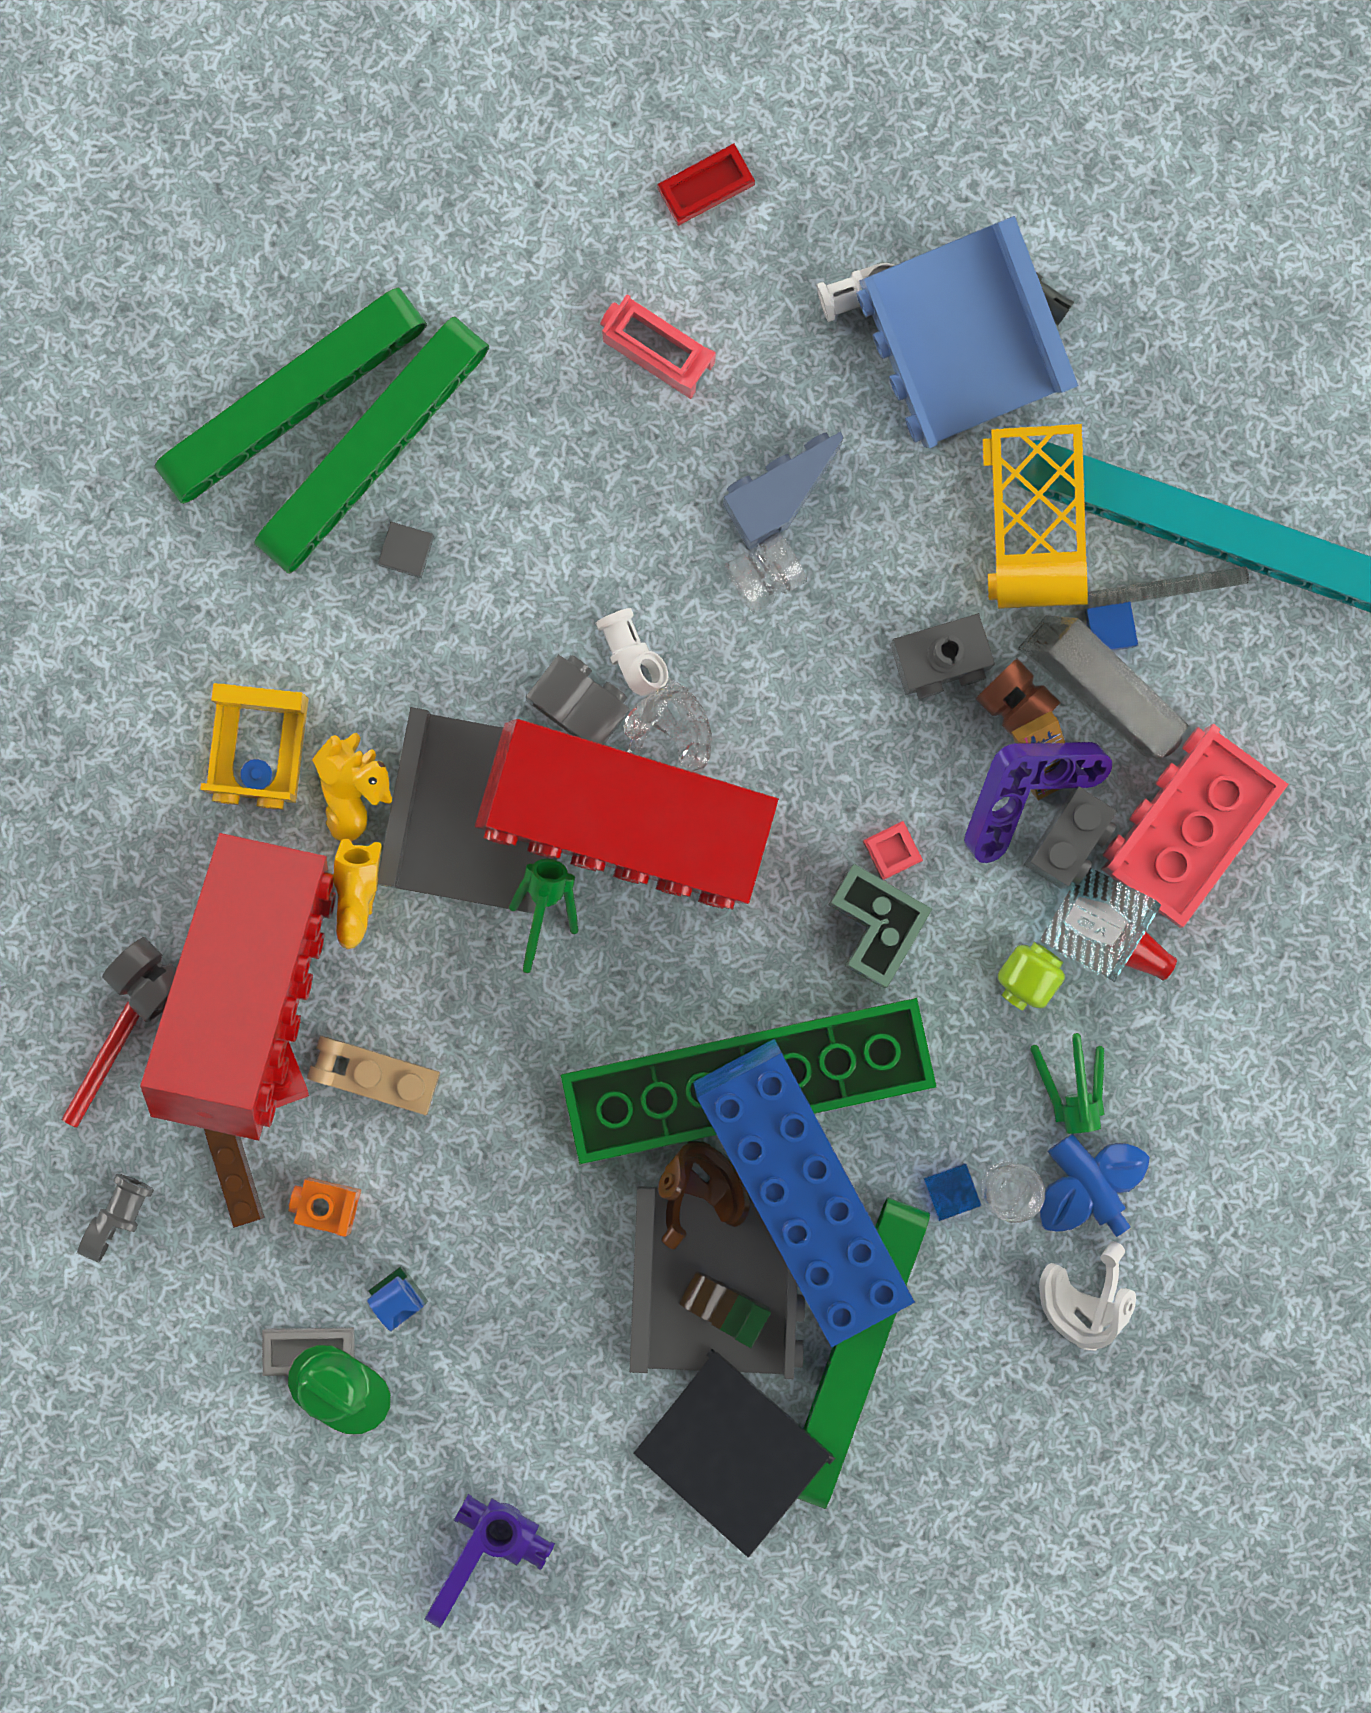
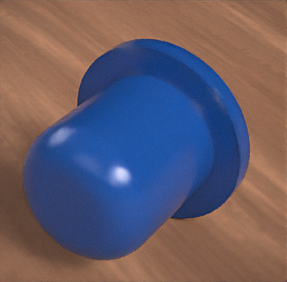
[240,759,272,790]

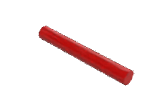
[61,1001,140,1128]

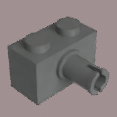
[890,613,995,699]

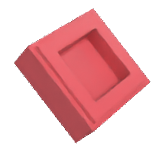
[863,821,923,880]

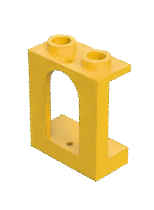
[200,683,309,810]

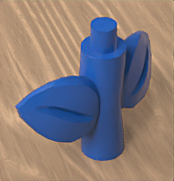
[1040,1134,1150,1237]

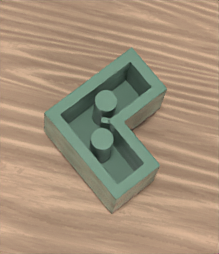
[828,864,932,988]

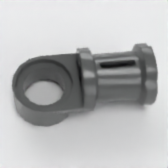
[77,1174,154,1263]

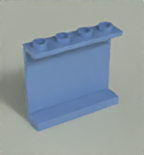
[856,216,1079,448]

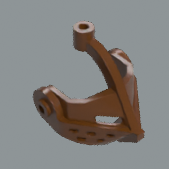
[658,1141,750,1250]

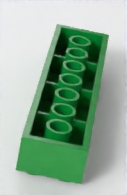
[560,998,937,1165]

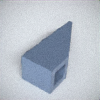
[723,432,844,550]

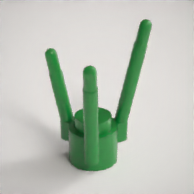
[509,858,579,974]
[1030,1033,1105,1134]

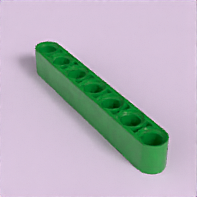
[154,287,427,504]
[254,316,489,574]
[798,1197,930,1509]

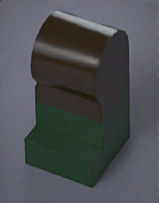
[679,1271,771,1349]

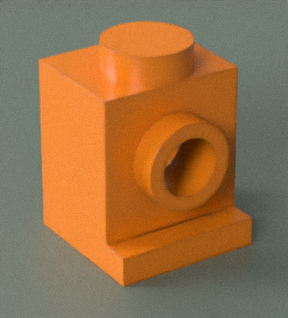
[288,1177,361,1237]

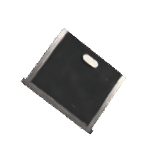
[633,1349,836,1558]

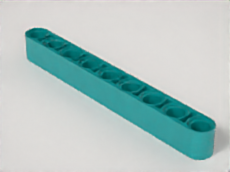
[1017,440,1371,613]

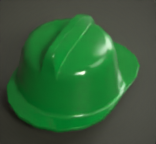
[288,1345,391,1434]

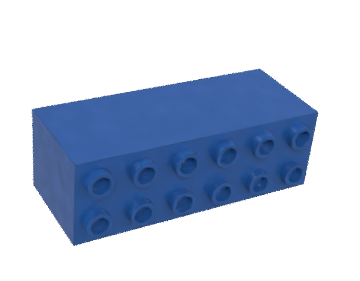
[694,1039,915,1347]

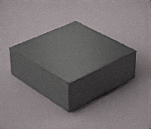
[378,522,434,578]

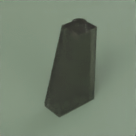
[1018,615,1189,760]

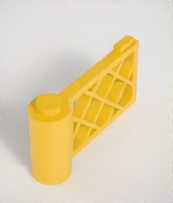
[983,424,1088,609]

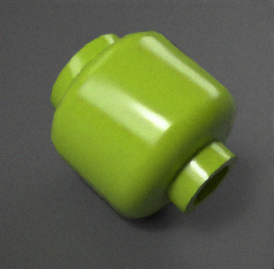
[998,941,1065,1011]

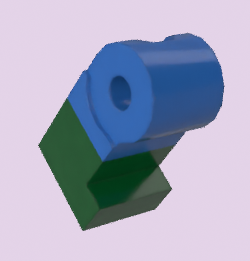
[367,1265,428,1332]

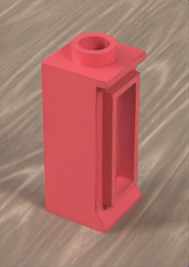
[600,295,716,399]

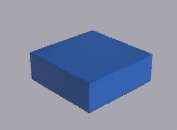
[1084,602,1138,654]

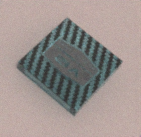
[1039,868,1161,982]

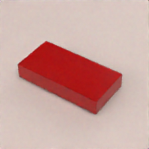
[657,143,755,226]

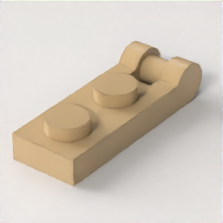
[307,1035,441,1115]

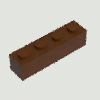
[204,1129,265,1228]

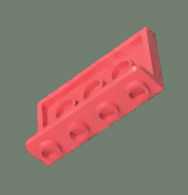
[1101,724,1289,928]

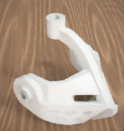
[1039,1241,1136,1351]

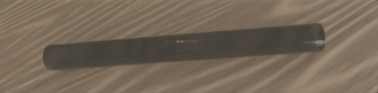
[1072,566,1249,612]

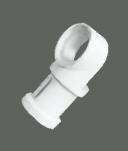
[816,263,895,322]
[596,608,668,696]

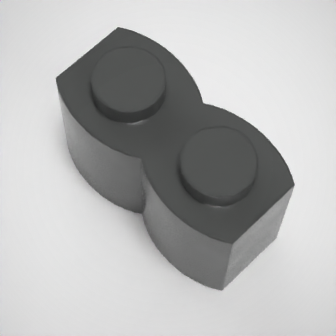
[526,654,630,745]

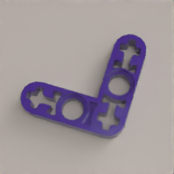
[964,742,1113,863]

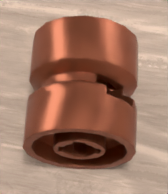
[975,658,1061,737]

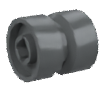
[102,937,176,1022]

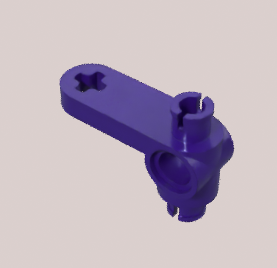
[424,1494,555,1629]

